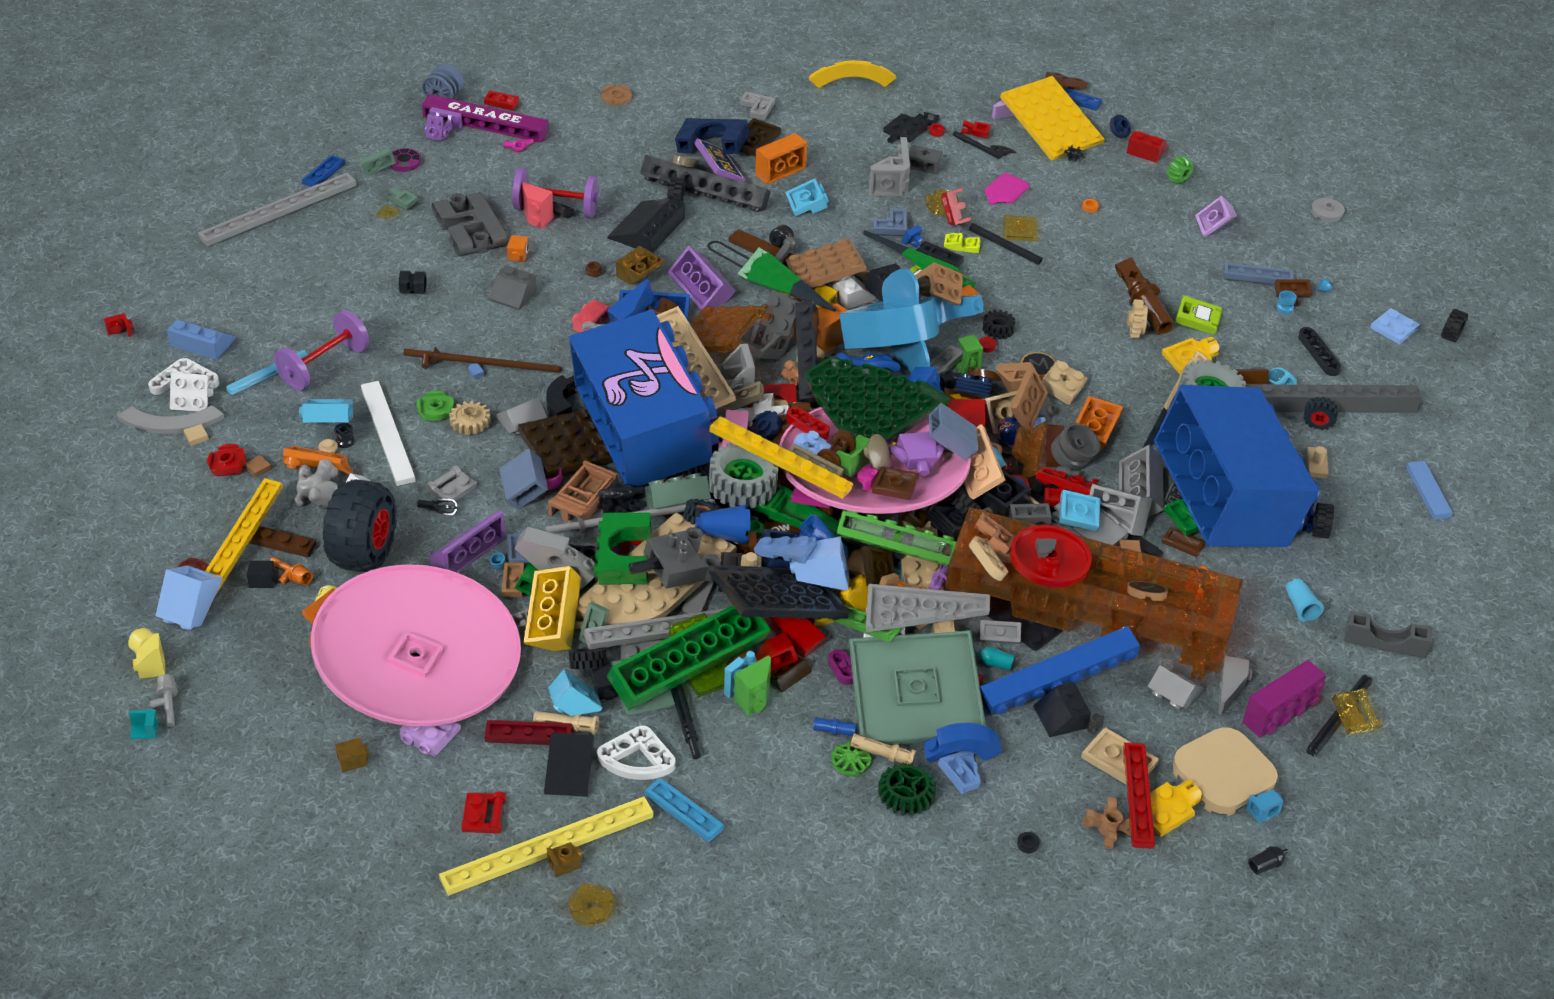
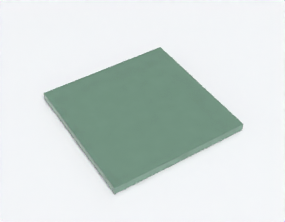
[849,630,986,745]

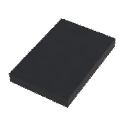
[544,733,594,797]

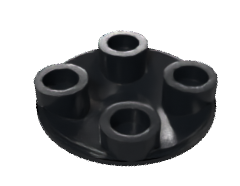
[602,497,640,513]

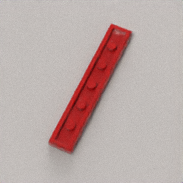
[1123,742,1155,849]

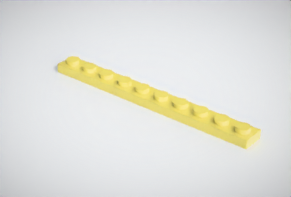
[439,797,653,896]

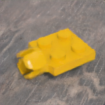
[1162,337,1220,375]
[1150,780,1202,837]

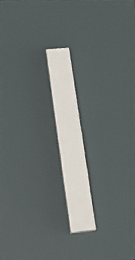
[361,381,416,486]

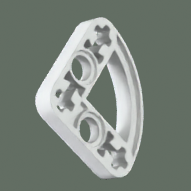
[597,726,675,780]

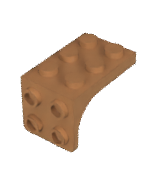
[915,263,963,305]

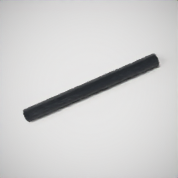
[1306,675,1372,757]

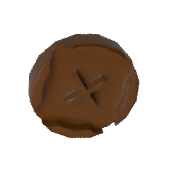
[968,367,1002,381]

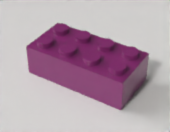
[1242,660,1326,738]

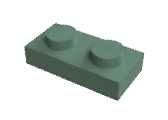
[359,147,396,176]
[578,602,610,644]

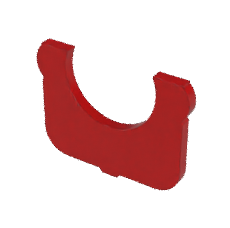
[747,383,798,408]

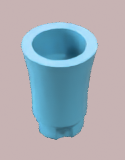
[1286,578,1324,622]

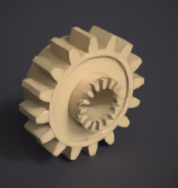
[1127,299,1148,339]
[449,401,491,435]

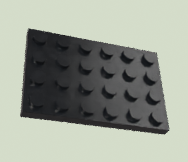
[708,565,850,620]

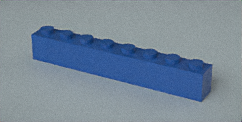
[980,626,1140,715]

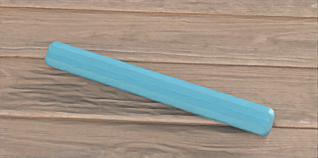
[226,350,308,395]

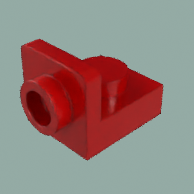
[104,313,134,337]

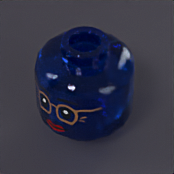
[998,417,1024,445]

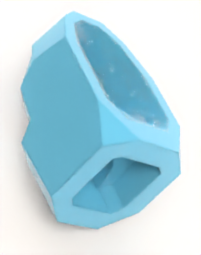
[1268,367,1297,385]

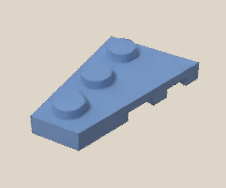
[754,536,817,564]

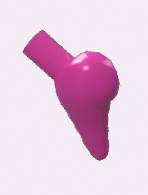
[503,139,534,152]

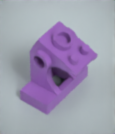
[424,107,462,141]

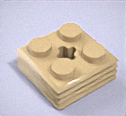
[1042,360,1088,405]

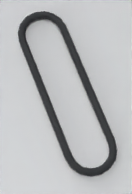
[707,241,750,268]

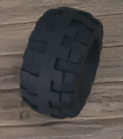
[323,479,397,572]

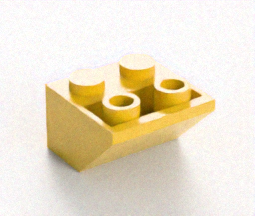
[833,575,868,612]

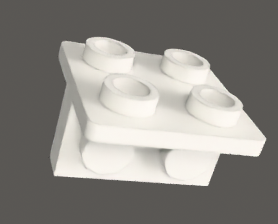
[170,372,213,411]

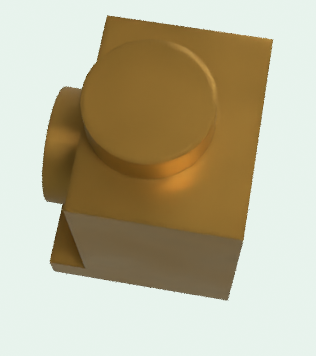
[546,842,583,877]

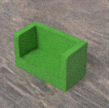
[955,335,983,374]
[836,435,870,477]

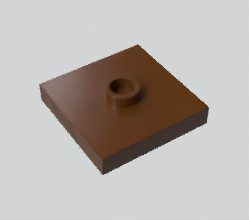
[872,466,920,500]

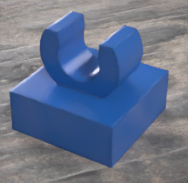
[901,225,923,248]

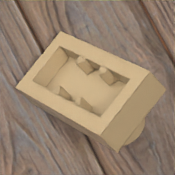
[1307,446,1328,479]

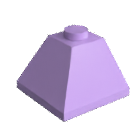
[1195,195,1237,237]

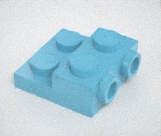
[785,179,829,216]

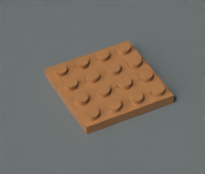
[785,238,867,288]

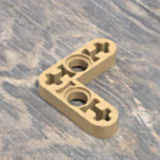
[969,536,1012,581]

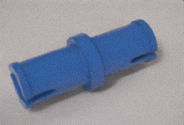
[813,717,857,736]

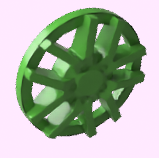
[831,741,871,776]

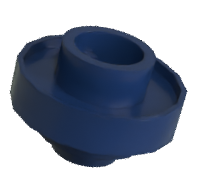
[1110,114,1131,138]

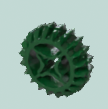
[878,762,936,816]

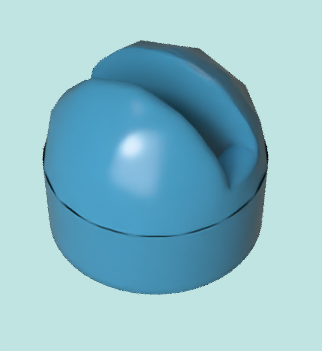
[1318,278,1332,292]
[490,552,506,570]

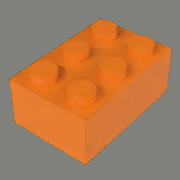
[755,133,807,185]

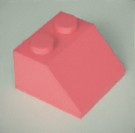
[522,182,554,229]

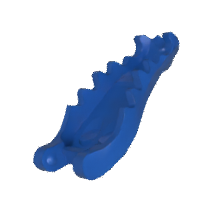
[834,352,900,372]

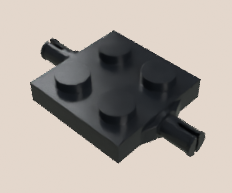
[883,113,928,144]

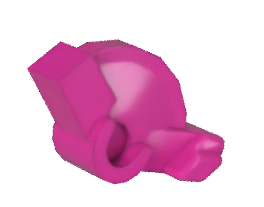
[857,465,878,491]

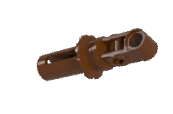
[1115,257,1174,335]

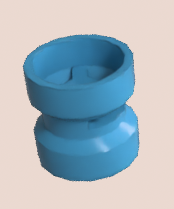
[1276,291,1297,314]

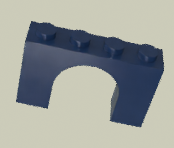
[675,118,750,154]

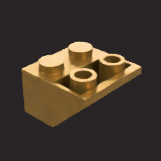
[616,246,665,285]

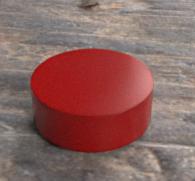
[929,124,945,137]
[979,337,996,353]

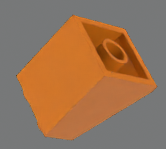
[794,303,849,354]

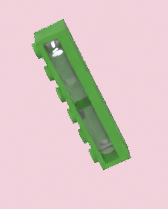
[836,510,958,567]

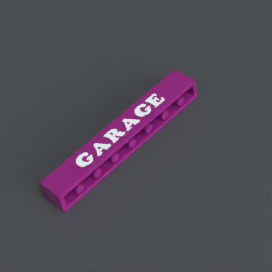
[422,94,549,143]

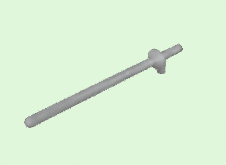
[546,499,716,534]

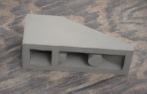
[1218,656,1252,715]

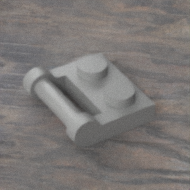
[425,465,477,506]

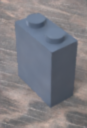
[929,403,978,461]
[499,449,548,509]

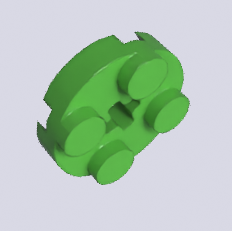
[417,391,454,421]

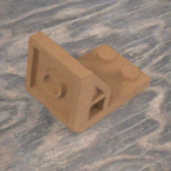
[996,362,1048,433]

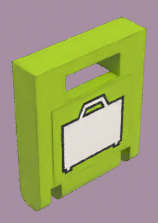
[1175,295,1222,334]

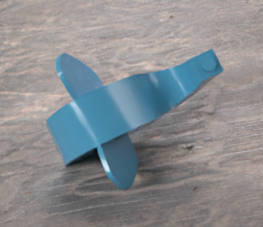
[839,268,984,372]

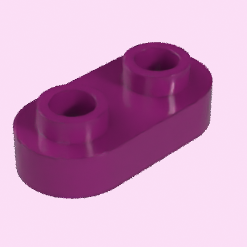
[828,649,853,685]

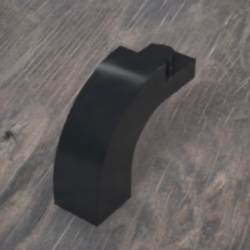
[546,375,576,417]

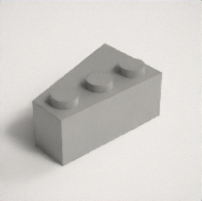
[1089,484,1152,536]

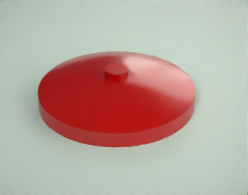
[1010,525,1092,587]

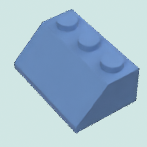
[167,319,236,360]

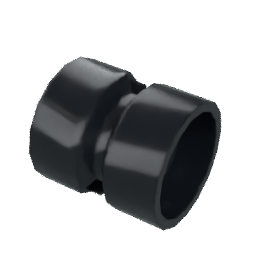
[399,270,427,294]

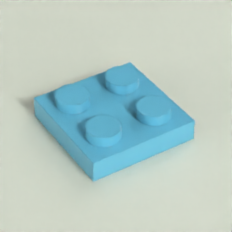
[1059,490,1100,532]

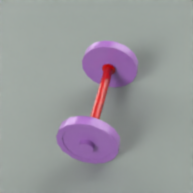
[512,167,599,218]
[274,310,370,391]

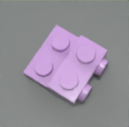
[400,722,461,757]

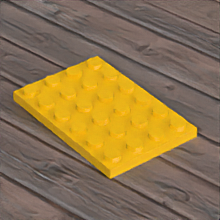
[1000,76,1105,161]

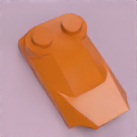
[1075,396,1123,451]
[283,445,354,475]

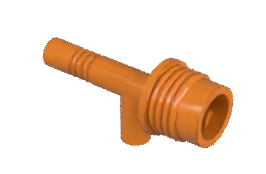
[270,557,313,586]

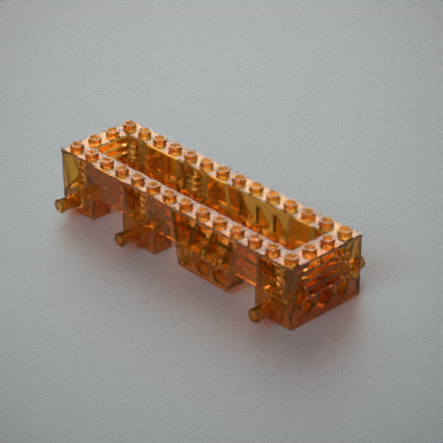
[945,507,1243,680]

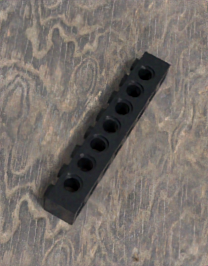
[640,155,771,212]

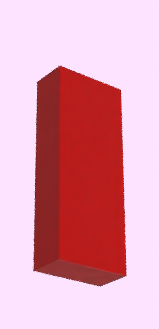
[763,617,826,658]

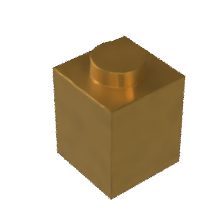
[335,737,370,773]

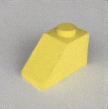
[133,633,165,679]

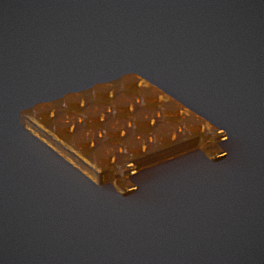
[690,304,772,352]

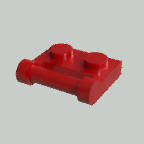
[461,791,506,834]

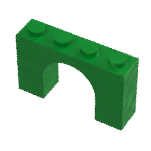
[594,512,652,585]

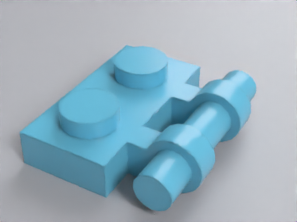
[724,651,757,699]

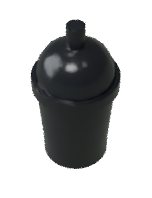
[1248,846,1288,875]

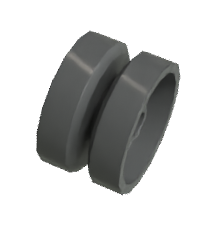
[1051,423,1100,471]

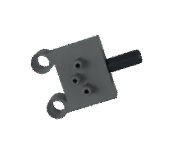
[628,527,721,589]

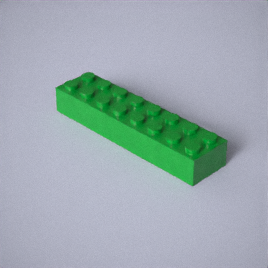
[607,605,771,711]

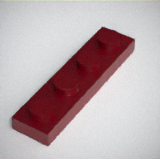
[484,720,572,745]

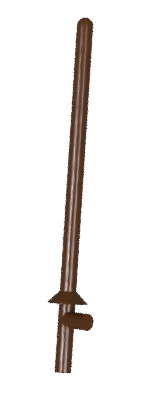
[403,346,562,373]

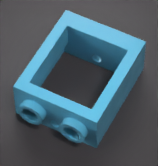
[299,399,353,423]

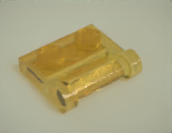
[1332,688,1382,734]

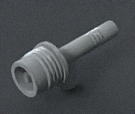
[150,674,178,727]

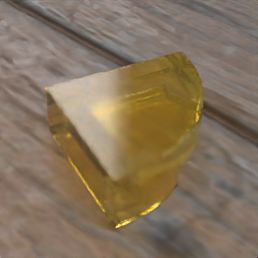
[377,204,400,219]

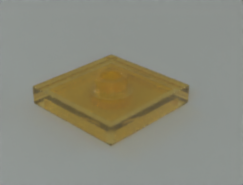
[1003,215,1037,242]

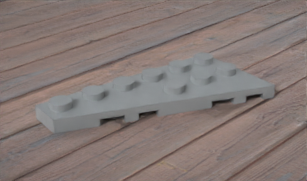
[865,584,990,633]

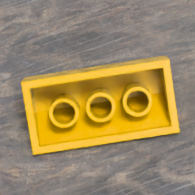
[524,566,581,651]

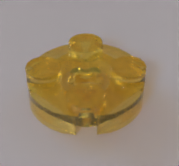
[926,190,959,215]
[568,883,614,927]

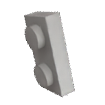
[979,620,1021,644]

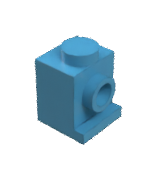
[1246,789,1284,823]

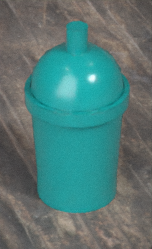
[975,646,1014,671]

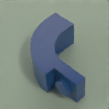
[924,723,1002,762]

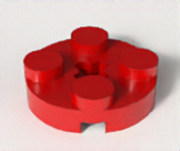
[207,444,247,476]

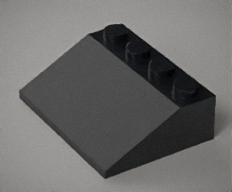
[607,198,685,253]

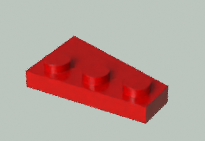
[1035,467,1099,495]

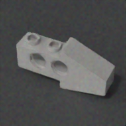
[515,527,598,590]

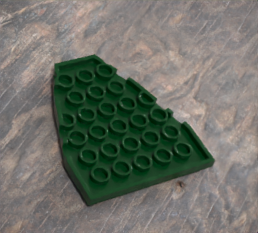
[805,356,950,444]

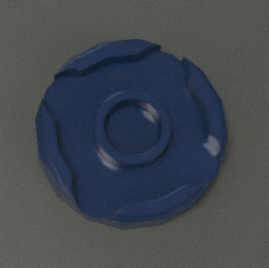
[748,410,782,441]

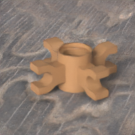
[1083,796,1131,849]

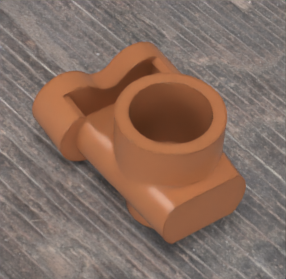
[781,359,799,388]

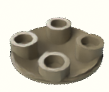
[864,434,891,473]

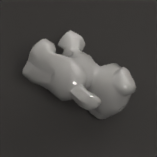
[295,459,338,508]

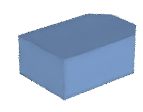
[468,363,484,379]

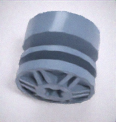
[422,63,464,99]

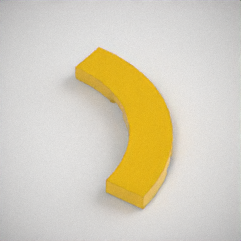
[809,60,896,88]

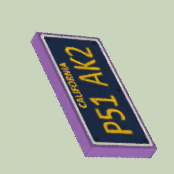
[695,138,745,182]

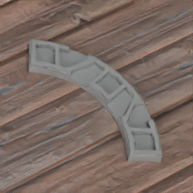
[117,405,224,434]

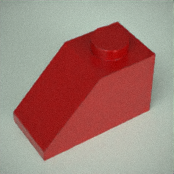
[756,632,798,673]

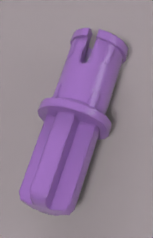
[929,565,952,590]

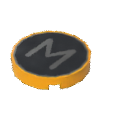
[1021,352,1056,380]

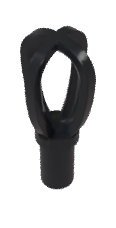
[417,498,458,516]

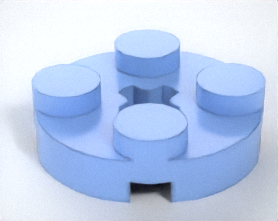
[792,431,831,455]

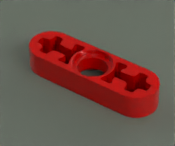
[786,407,830,440]

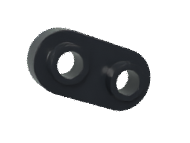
[553,201,574,218]

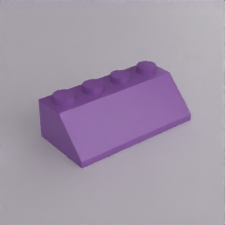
[668,246,736,311]
[430,510,505,573]

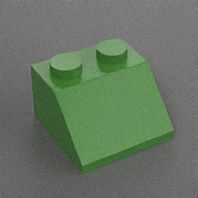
[734,655,771,716]

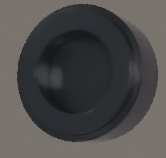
[1017,832,1040,853]

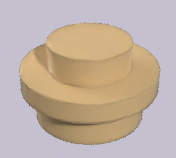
[318,439,338,453]

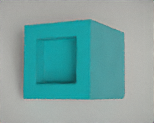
[129,709,158,740]

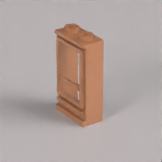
[548,461,618,522]

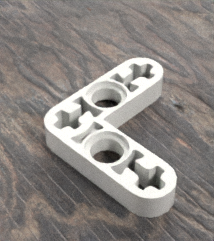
[148,358,219,395]

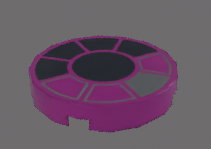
[390,148,421,172]

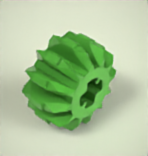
[1166,155,1194,184]

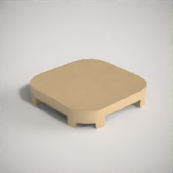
[1173,727,1278,816]

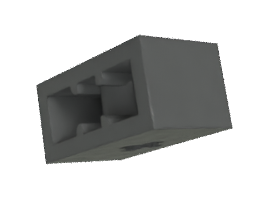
[908,145,943,175]

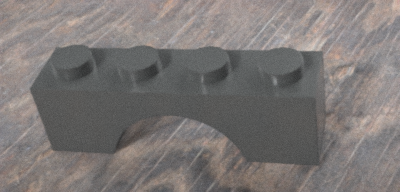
[1344,611,1432,658]

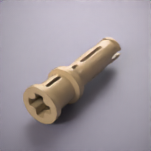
[533,710,599,735]
[850,733,916,765]

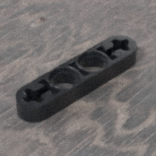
[1298,327,1341,376]

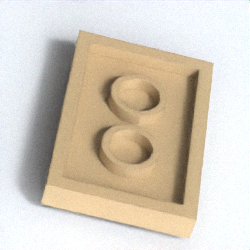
[1081,727,1159,784]

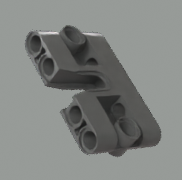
[432,192,508,256]

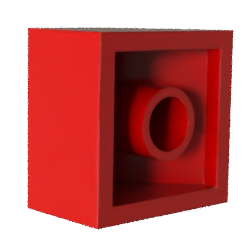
[1126,131,1168,163]

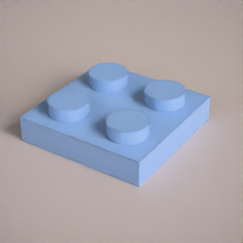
[1370,308,1420,344]

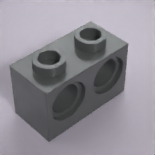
[1008,503,1052,534]

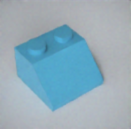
[548,669,603,716]

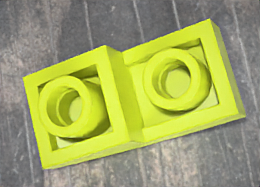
[944,233,981,253]

